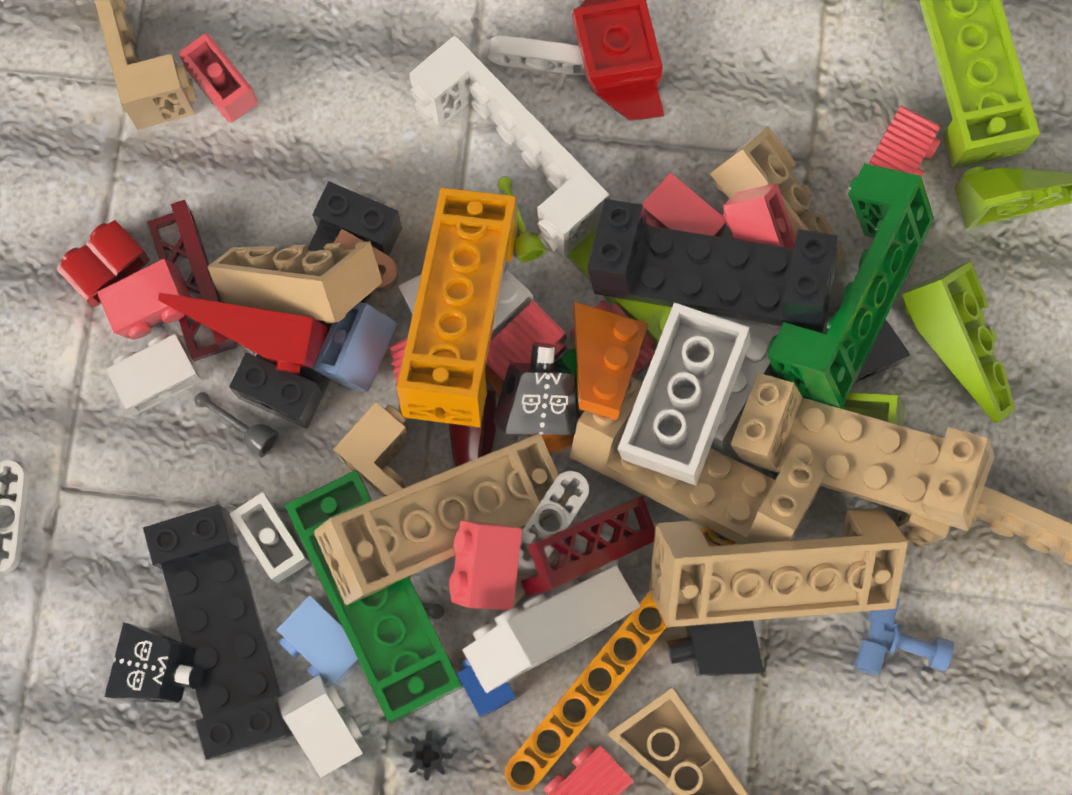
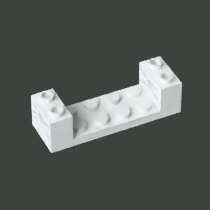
[409,35,610,257]

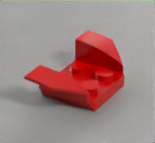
[572,0,664,121]

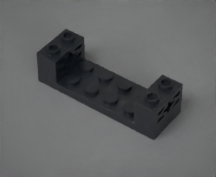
[229,181,402,429]
[587,199,838,333]
[142,504,293,760]

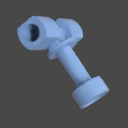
[853,598,954,675]

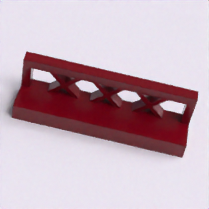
[147,199,237,362]
[521,496,656,596]

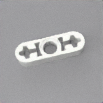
[488,36,586,76]
[0,460,29,574]
[517,471,589,574]

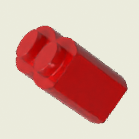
[57,220,150,308]

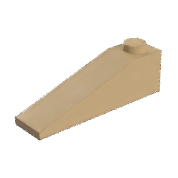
[710,126,846,268]

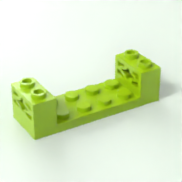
[919,0,1040,169]

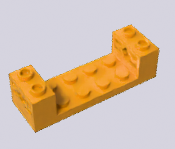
[397,187,518,427]

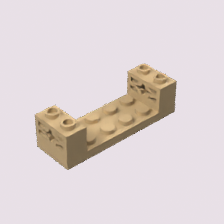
[94,0,198,130]
[731,373,994,531]
[570,377,825,544]
[334,402,556,608]
[314,434,570,605]
[895,486,1072,566]
[649,508,908,627]

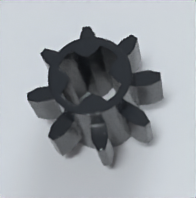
[403,730,453,781]

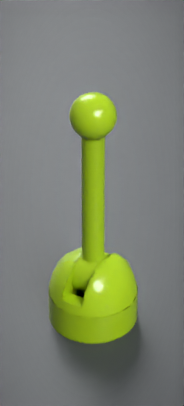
[497,176,547,263]

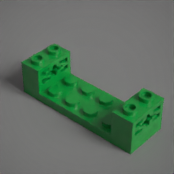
[767,163,934,409]
[285,470,464,723]

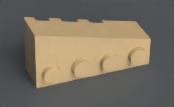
[207,242,383,323]
[607,686,751,795]

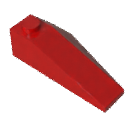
[158,292,328,374]

